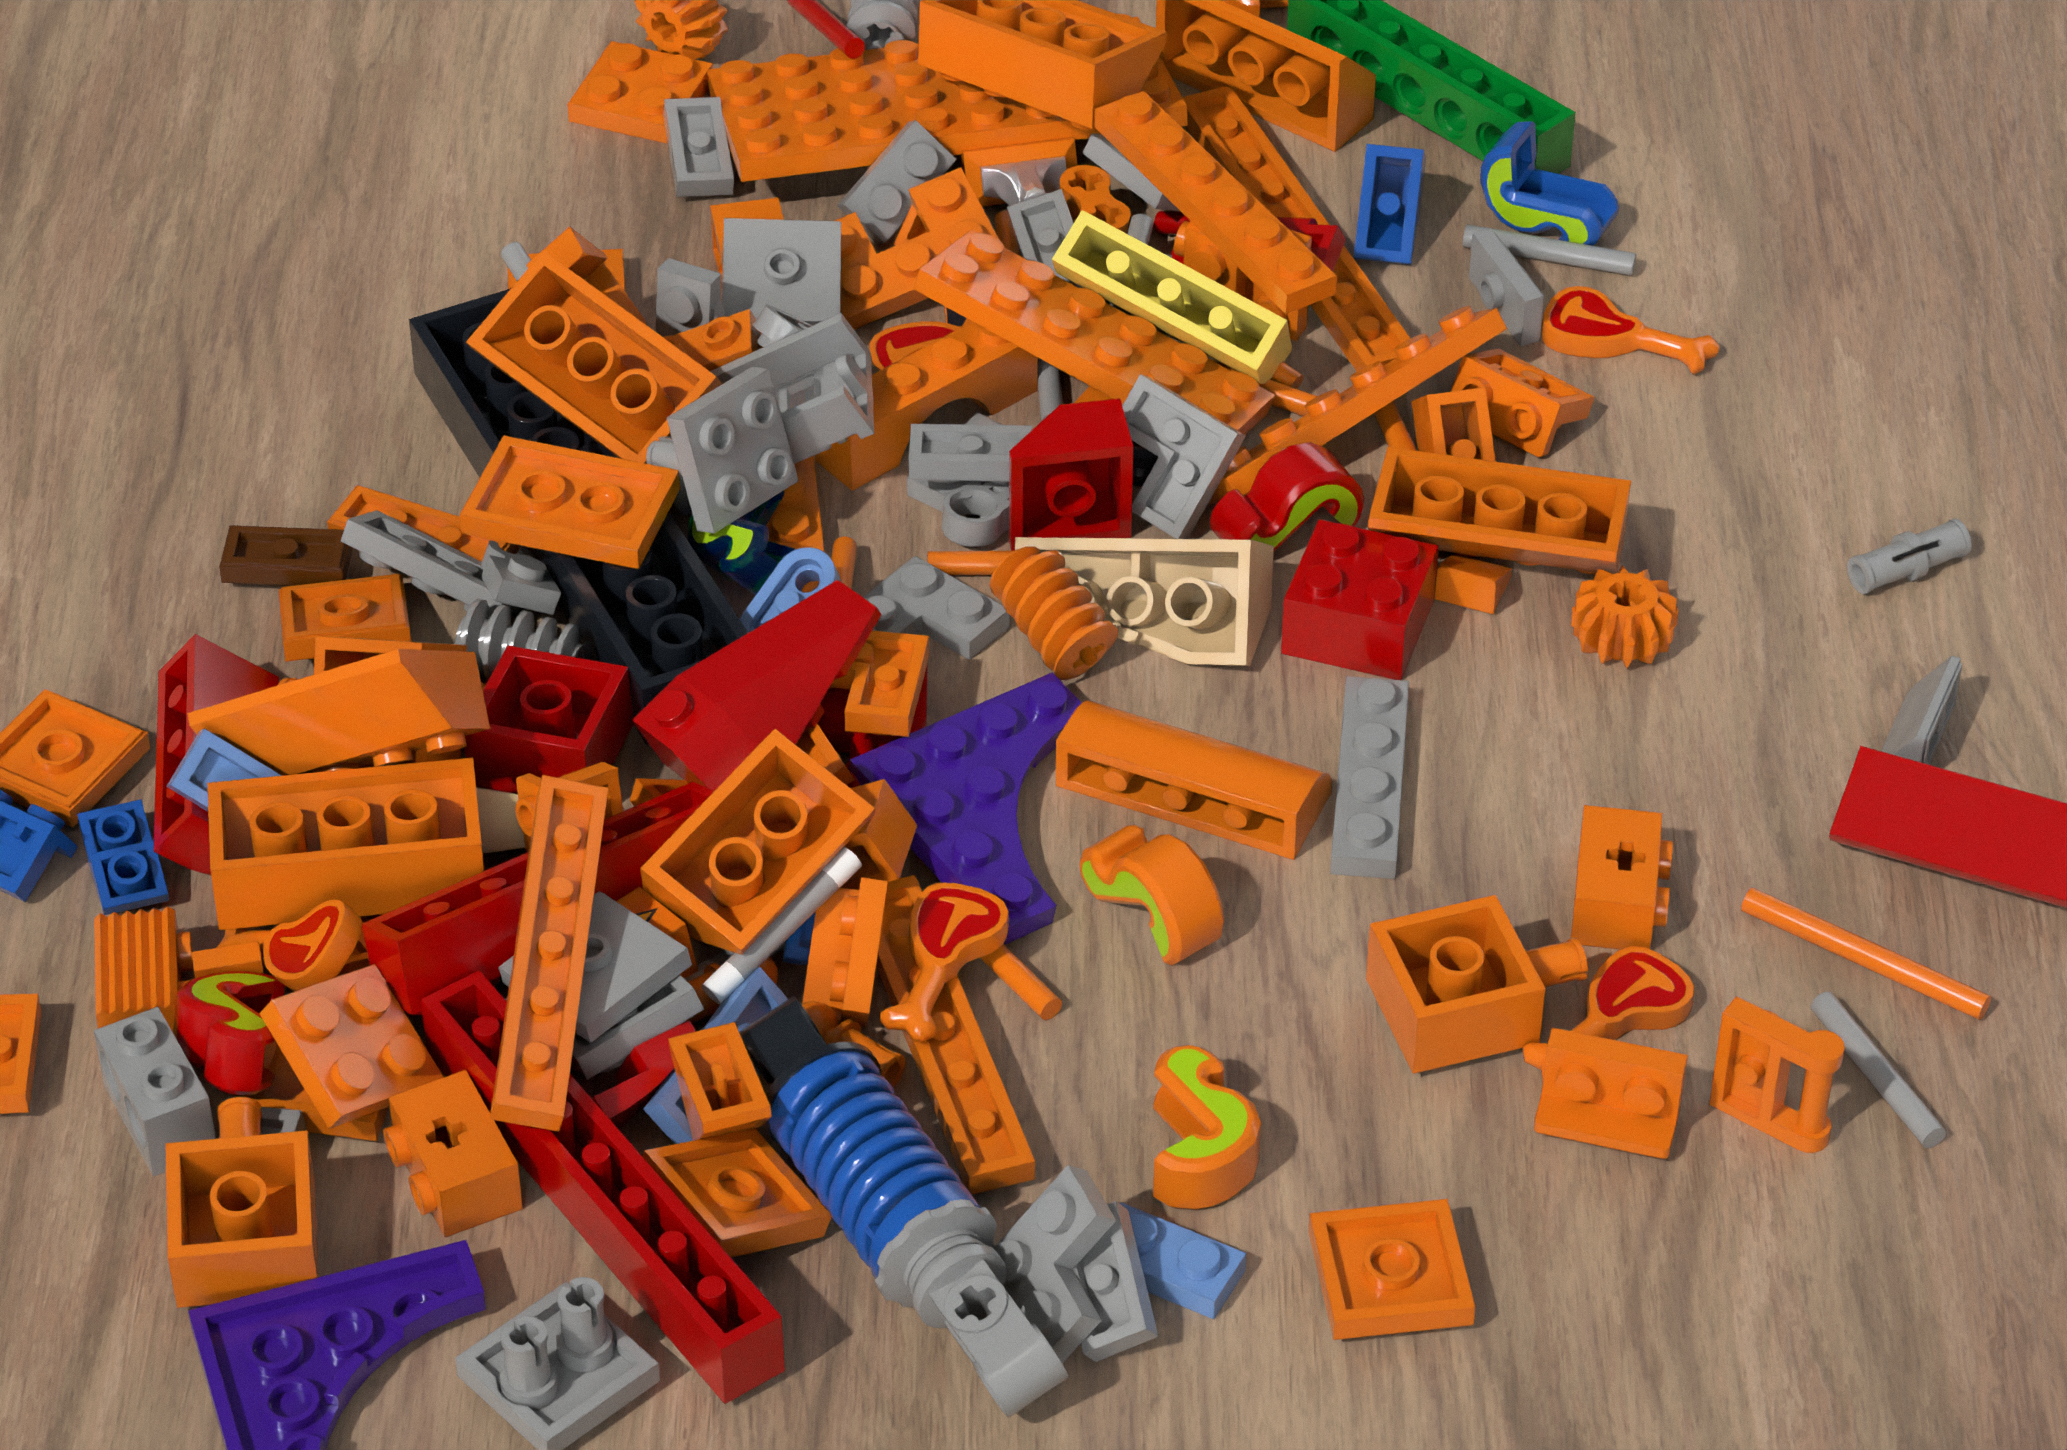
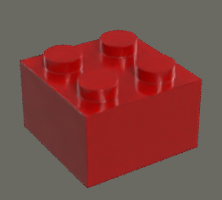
[1281,519,1439,680]
[465,645,634,794]

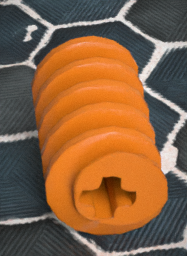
[989,546,1118,681]

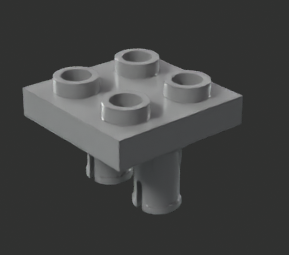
[646,367,798,533]
[455,1277,660,1450]

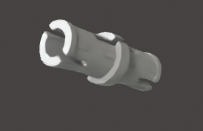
[1847,518,1972,594]

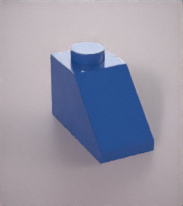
[1353,144,1426,265]

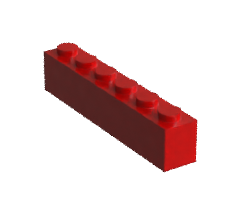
[362,782,715,1015]

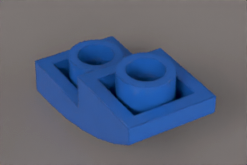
[77,799,169,915]

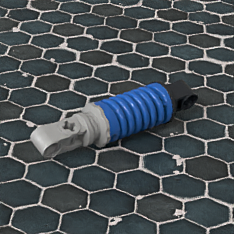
[739,996,1069,1418]

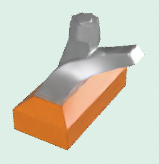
[960,137,1077,207]

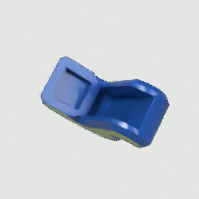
[1480,121,1619,246]

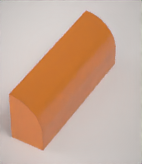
[1056,700,1332,860]

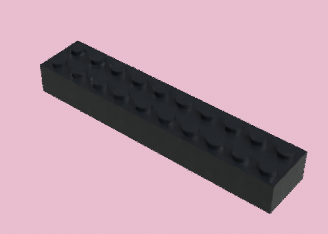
[409,289,748,745]

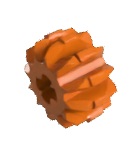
[634,0,728,59]
[1571,565,1679,668]

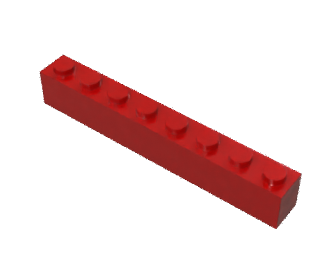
[421,970,785,1404]

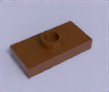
[219,525,353,586]

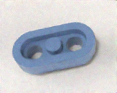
[740,547,841,633]

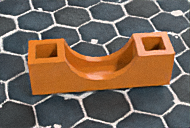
[815,322,1038,491]

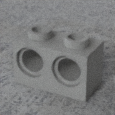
[93,1007,216,1177]

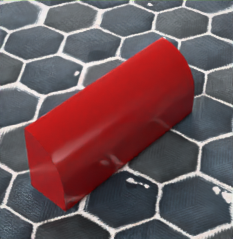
[153,634,279,875]
[1829,745,2067,908]

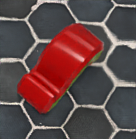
[1210,442,1365,552]
[173,971,285,1095]

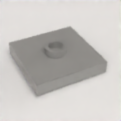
[722,218,841,325]
[498,891,692,1043]

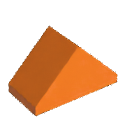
[668,1022,772,1140]

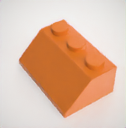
[640,729,875,955]

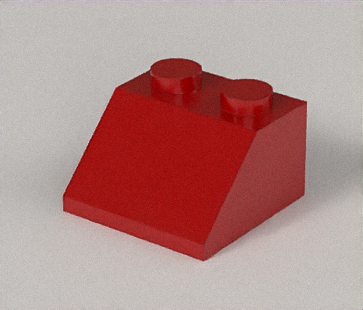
[1009,398,1133,551]

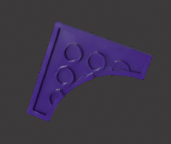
[848,672,1081,945]
[188,1240,486,1450]

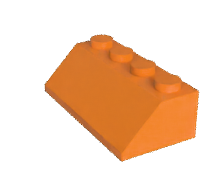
[918,0,1167,130]
[1156,0,1376,152]
[466,250,722,464]
[1368,447,1631,574]
[187,649,490,776]
[207,757,484,930]

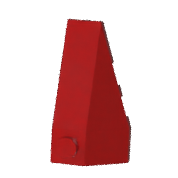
[632,580,882,790]

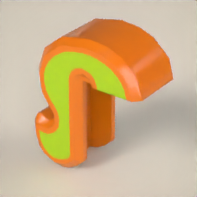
[1079,825,1225,965]
[1153,1045,1261,1209]

